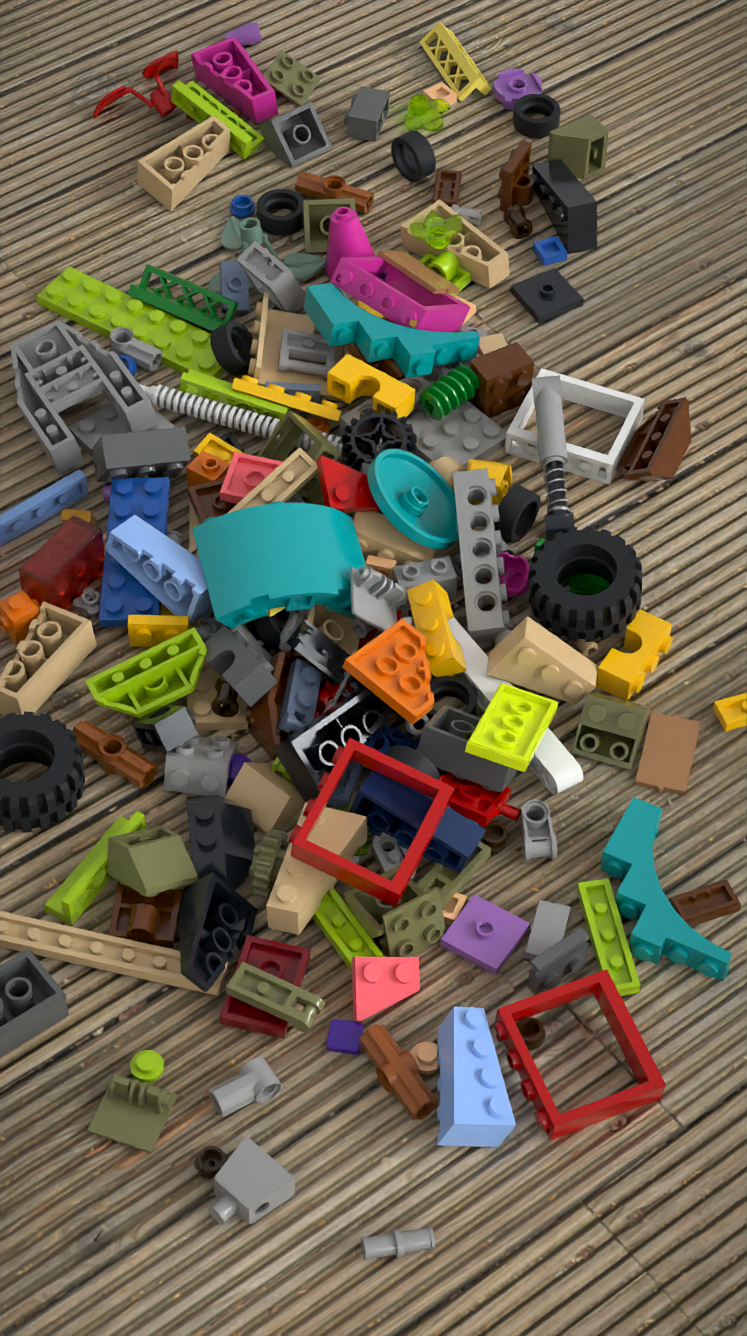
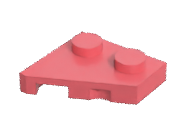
[352,957,420,1022]

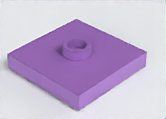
[440,894,530,975]

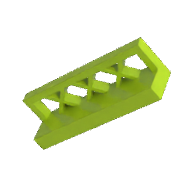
[171,80,265,159]
[180,369,292,422]
[45,811,146,926]

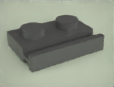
[527,928,590,995]

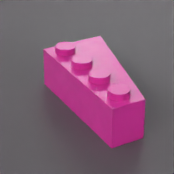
[191,36,279,123]

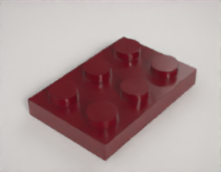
[219,935,311,1039]

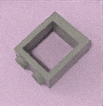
[236,241,306,314]

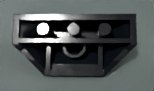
[186,795,255,890]

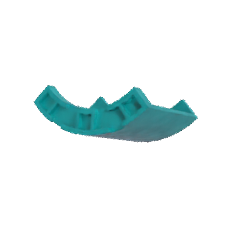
[192,501,366,629]

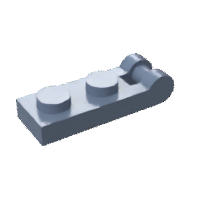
[279,659,322,733]

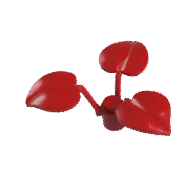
[93,50,179,119]

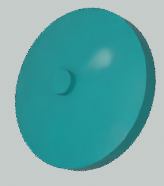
[367,449,459,549]

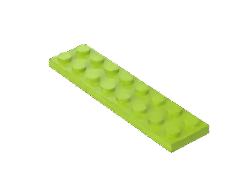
[36,266,238,379]

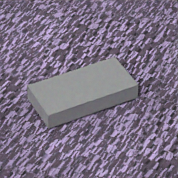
[524,900,571,960]

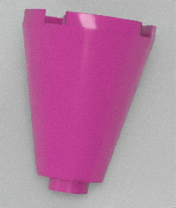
[325,207,375,279]

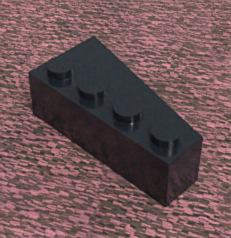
[530,159,597,254]
[273,686,393,802]

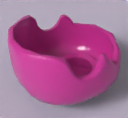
[486,552,530,598]

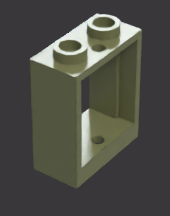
[257,410,342,499]

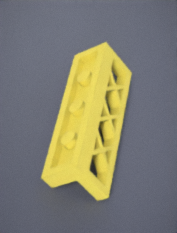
[419,22,492,101]

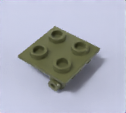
[263,50,322,106]
[378,886,446,957]
[87,1073,178,1153]

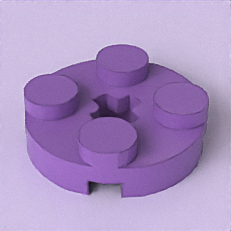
[493,69,542,110]

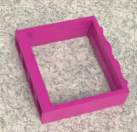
[330,256,471,332]

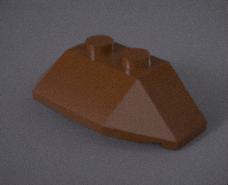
[617,397,692,481]
[246,650,304,761]

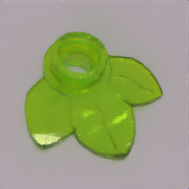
[404,94,451,131]
[410,211,462,249]

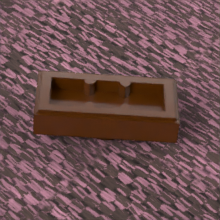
[432,169,462,207]
[669,880,741,927]

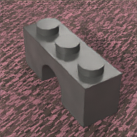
[204,626,278,707]

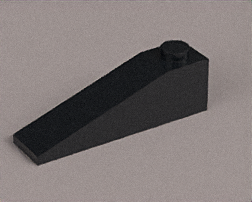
[179,872,258,992]

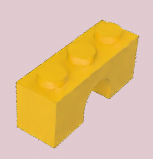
[327,354,415,419]
[407,579,467,677]
[596,609,673,701]

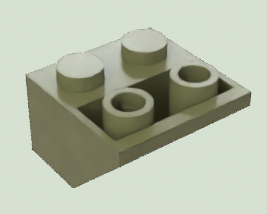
[547,114,609,179]
[571,691,650,770]
[107,825,198,897]

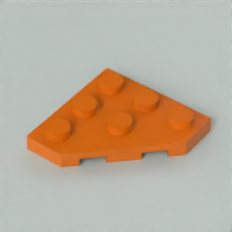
[342,618,435,725]

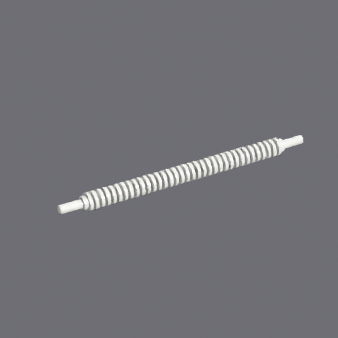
[139,384,378,461]

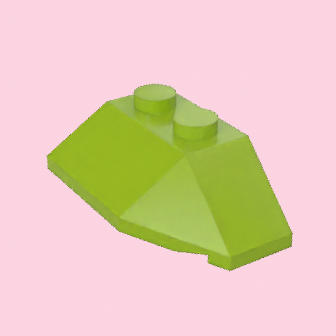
[85,627,207,718]

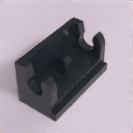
[286,619,351,685]

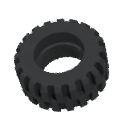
[528,527,643,642]
[0,711,85,833]

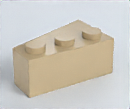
[352,512,435,566]
[486,616,597,705]

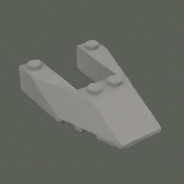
[10,320,158,474]

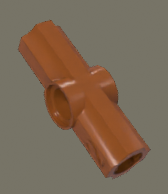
[295,171,374,214]
[73,720,158,788]
[359,1024,438,1120]

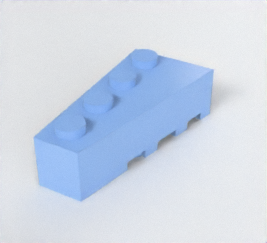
[105,515,212,626]
[437,1006,516,1147]

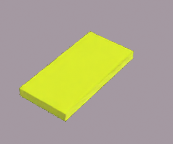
[465,683,559,772]

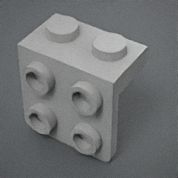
[164,735,237,798]

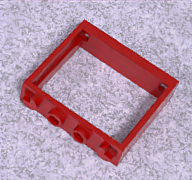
[289,738,455,907]
[493,969,666,1141]

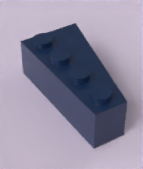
[349,770,486,873]

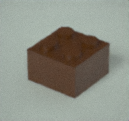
[467,342,534,418]

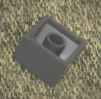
[259,102,333,168]

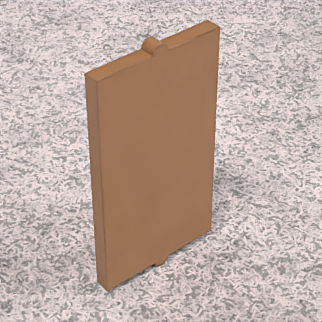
[377,249,460,295]
[635,712,701,795]

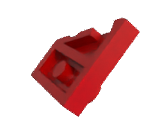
[316,456,380,513]

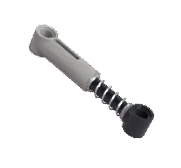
[532,375,575,541]

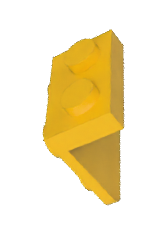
[128,603,191,647]

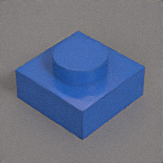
[532,236,568,266]

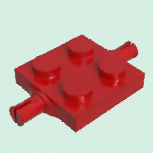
[439,772,521,827]

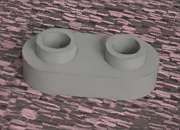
[372,832,416,882]

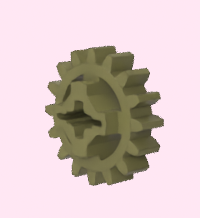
[249,829,288,900]

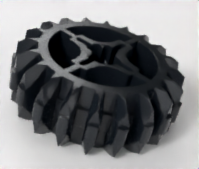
[341,408,417,471]

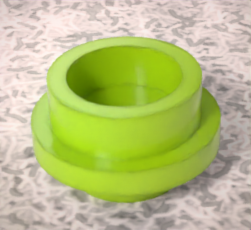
[130,1050,164,1083]

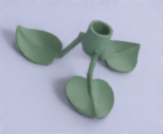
[208,216,326,295]

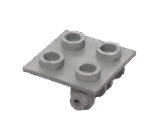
[350,566,408,632]

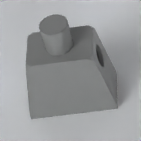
[209,1137,295,1224]

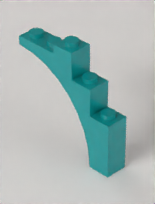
[304,283,480,378]
[600,797,732,981]

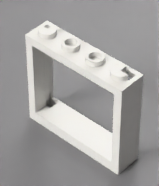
[505,368,645,485]

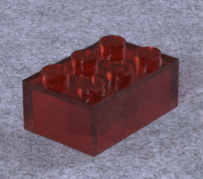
[19,515,105,611]

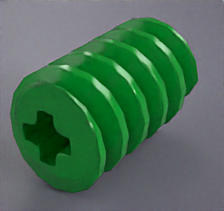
[419,365,479,421]

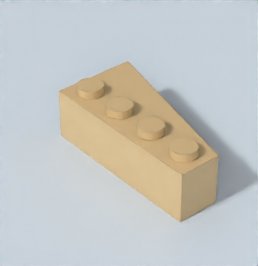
[137,115,231,212]
[400,199,510,289]
[0,601,97,716]
[266,803,367,935]

